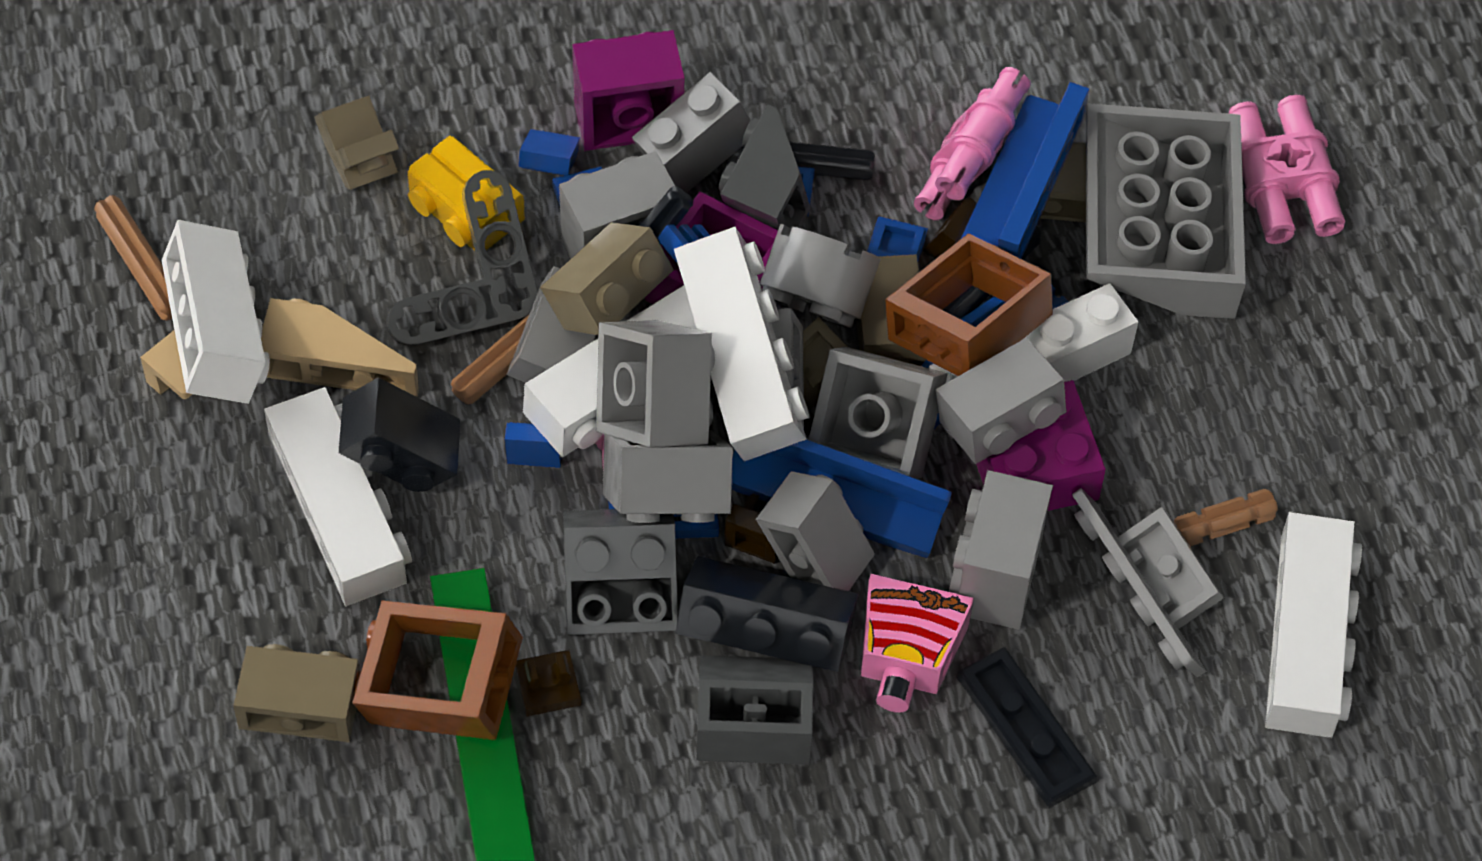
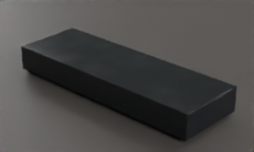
[957,647,1098,809]

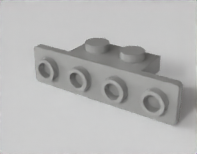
[1072,488,1224,677]

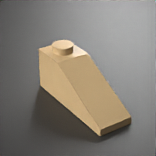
[261,298,419,397]

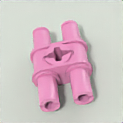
[914,67,1031,220]
[1229,95,1345,244]

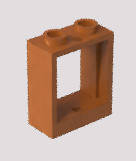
[885,233,1053,376]
[353,600,523,740]

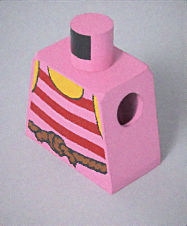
[861,574,973,712]

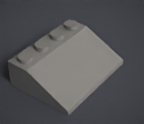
[1086,103,1246,319]

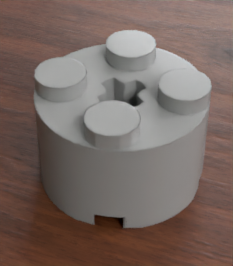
[760,224,881,329]

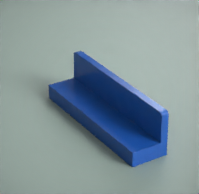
[961,82,1089,259]
[731,439,952,558]

